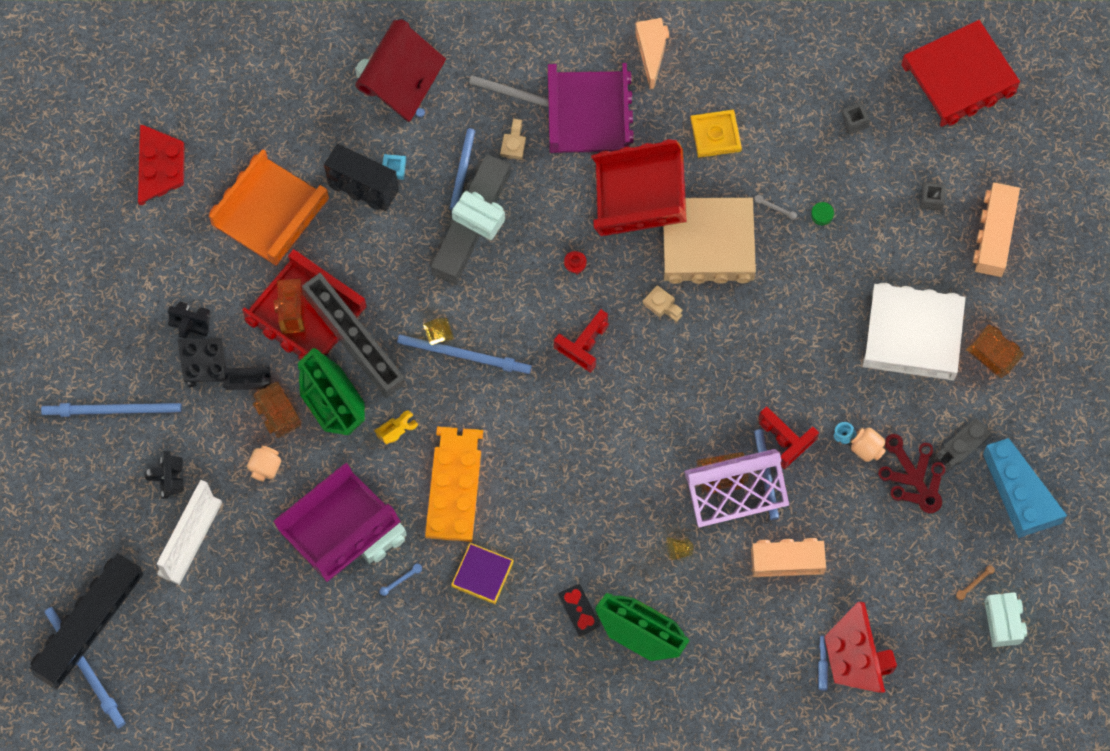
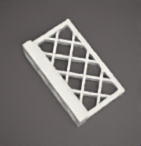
[157,480,222,585]

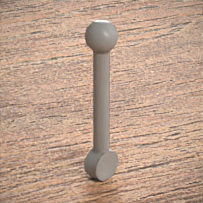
[755,195,797,220]

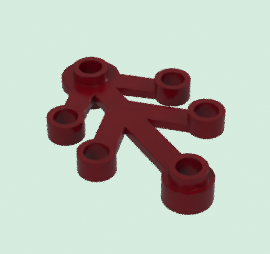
[878,434,946,514]

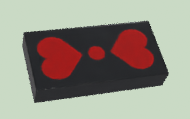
[558,583,600,637]

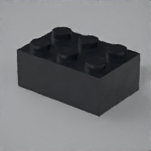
[324,143,399,211]

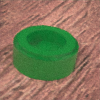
[811,202,834,226]

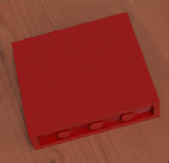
[901,20,1020,127]
[591,139,687,236]
[242,249,367,360]

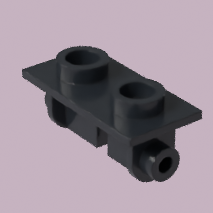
[223,367,272,390]

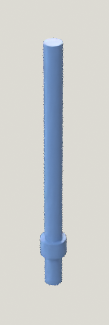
[397,334,532,374]
[41,403,182,417]
[44,607,126,728]

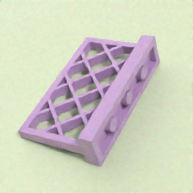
[684,449,789,527]

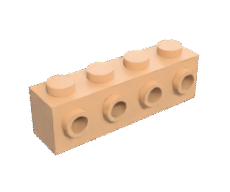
[973,182,1020,277]

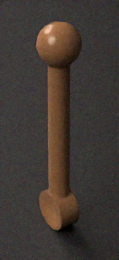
[956,565,995,600]

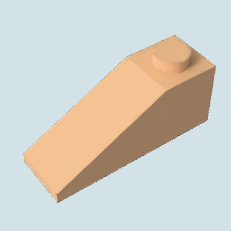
[635,18,669,89]

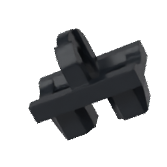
[168,302,210,339]
[145,451,184,499]

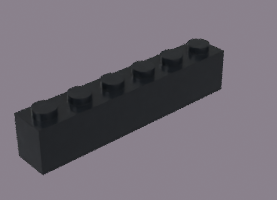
[30,553,143,690]

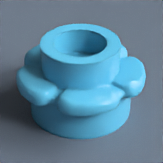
[834,422,857,444]

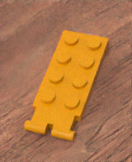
[425,426,484,542]

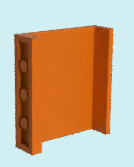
[209,149,329,266]

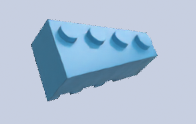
[983,438,1067,538]

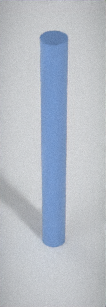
[450,128,475,210]
[754,429,779,520]

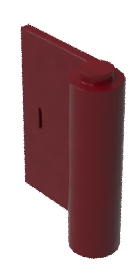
[355,19,446,122]

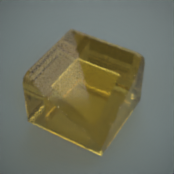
[423,318,454,345]
[666,537,694,560]

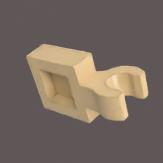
[500,119,526,160]
[643,285,683,322]

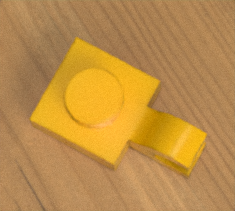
[374,410,418,445]

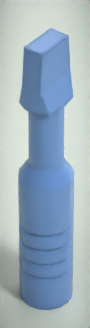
[818,636,828,690]

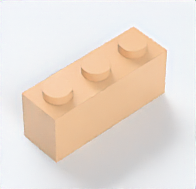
[751,538,826,577]

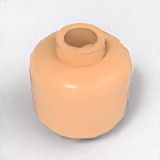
[850,428,886,462]
[247,445,281,482]

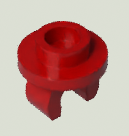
[564,251,587,275]

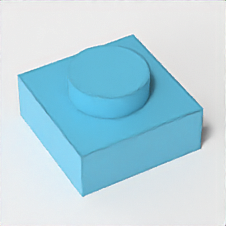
[383,154,406,180]

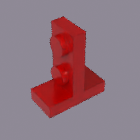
[554,309,609,373]
[758,406,819,470]

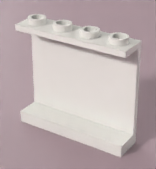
[863,283,965,381]

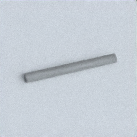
[469,75,549,107]

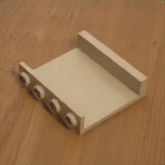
[664,198,756,284]

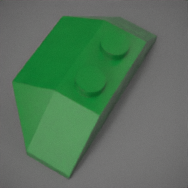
[298,348,365,435]
[595,593,690,661]

